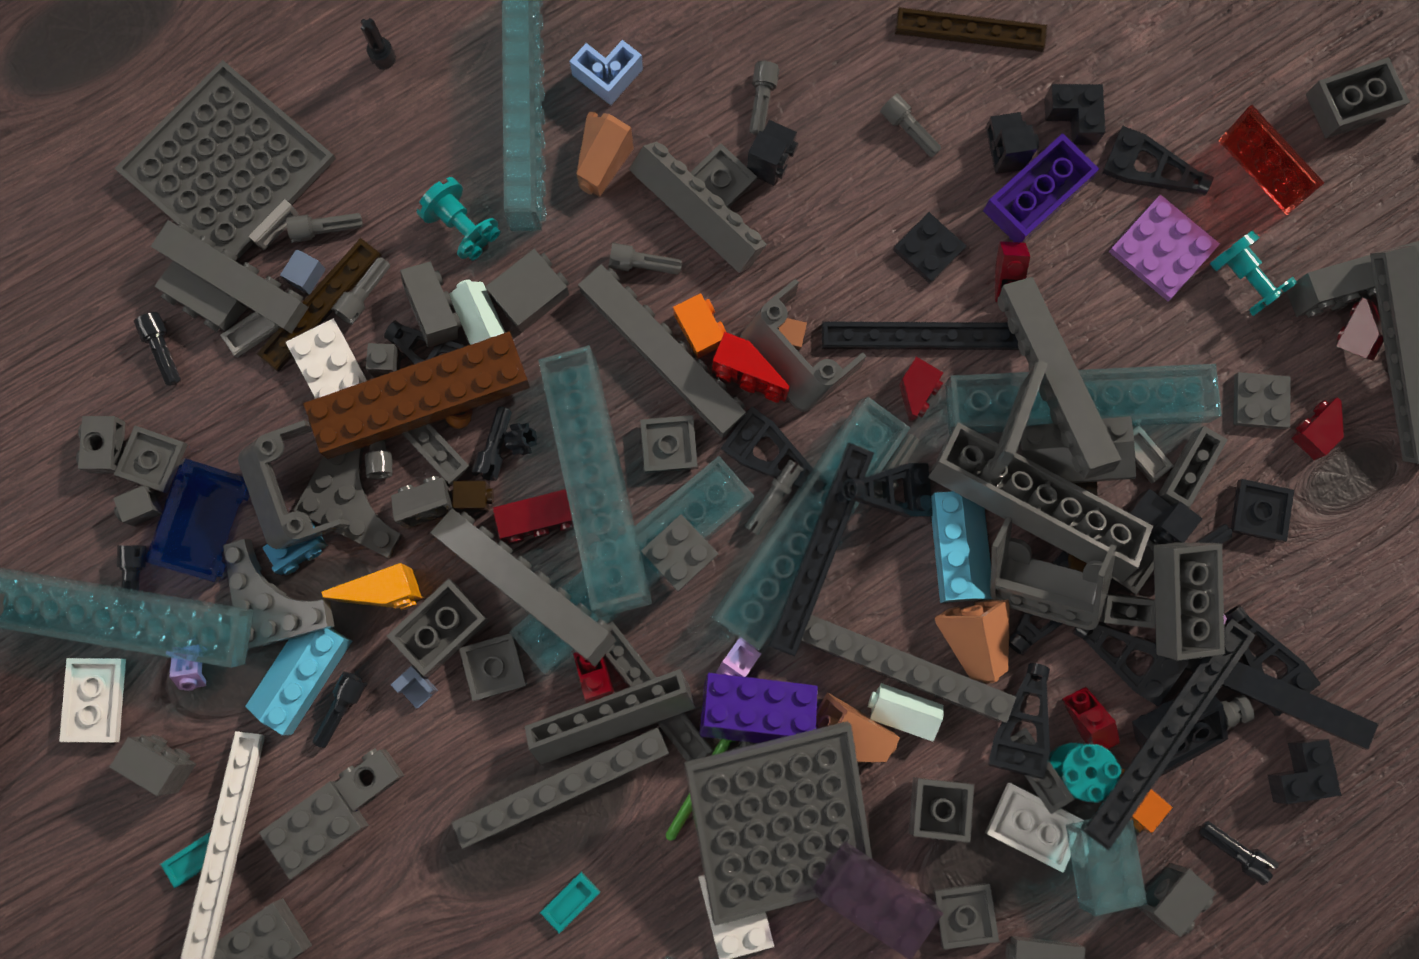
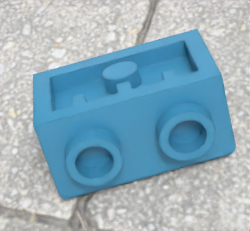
[262,520,328,575]

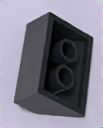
[1132,696,1228,776]

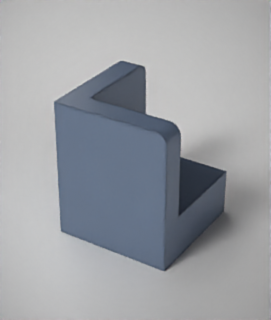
[280,250,325,295]
[391,666,438,708]

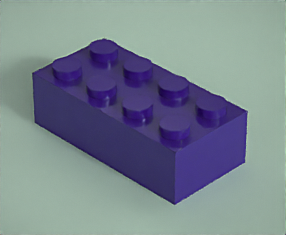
[983,133,1099,243]
[700,673,818,743]

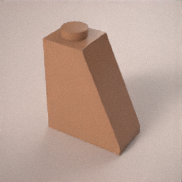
[576,112,634,197]
[935,600,1010,684]
[816,692,900,762]

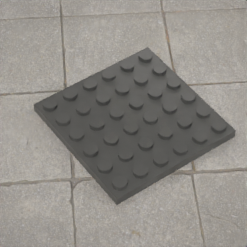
[115,60,336,261]
[684,721,876,926]

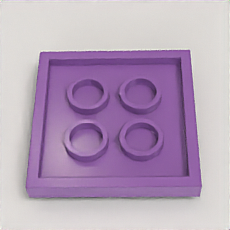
[1109,194,1220,301]

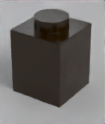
[453,481,494,512]

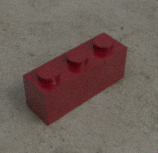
[493,488,581,544]

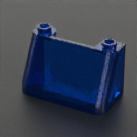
[145,458,250,582]

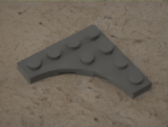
[294,447,402,559]
[223,539,334,651]

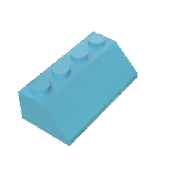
[931,491,992,603]
[245,628,352,735]

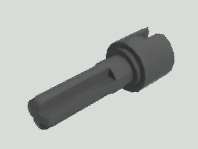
[749,61,779,135]
[880,93,941,158]
[286,213,363,243]
[608,242,682,275]
[331,258,390,325]
[873,434,919,499]
[365,439,393,479]

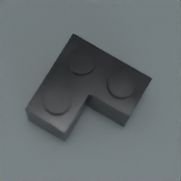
[1044,84,1105,145]
[985,112,1039,174]
[747,120,799,186]
[1127,489,1203,545]
[1267,739,1342,804]

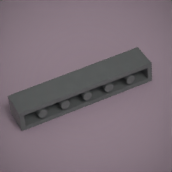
[629,142,767,273]
[151,220,309,334]
[525,669,696,765]

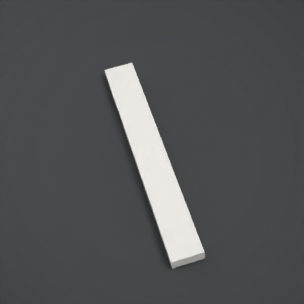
[181,731,265,959]

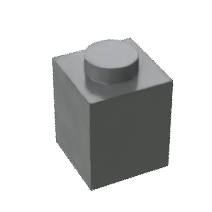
[366,343,401,377]
[113,485,163,526]

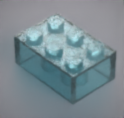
[1066,819,1147,916]

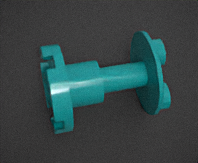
[416,177,500,261]
[1210,231,1298,316]
[1049,743,1121,802]

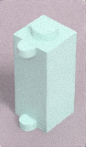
[449,280,505,345]
[868,683,944,741]

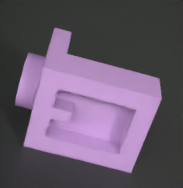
[716,639,761,677]
[170,644,206,691]

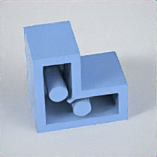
[569,40,643,105]

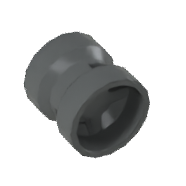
[1221,695,1254,729]

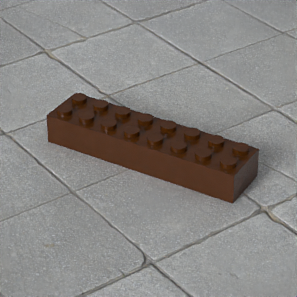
[303,331,530,459]

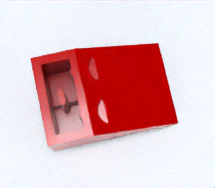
[712,332,790,403]

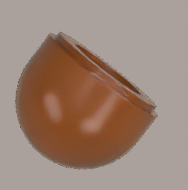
[445,409,472,429]

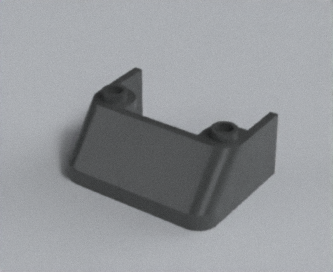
[740,279,866,412]
[238,420,350,549]
[990,517,1116,630]

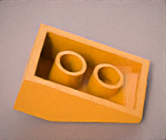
[322,563,423,610]

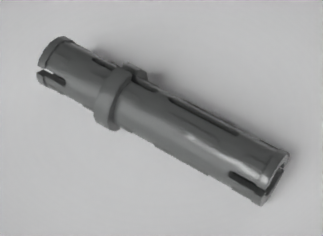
[744,459,804,535]

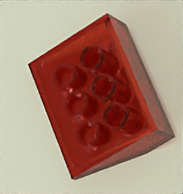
[1218,105,1324,215]

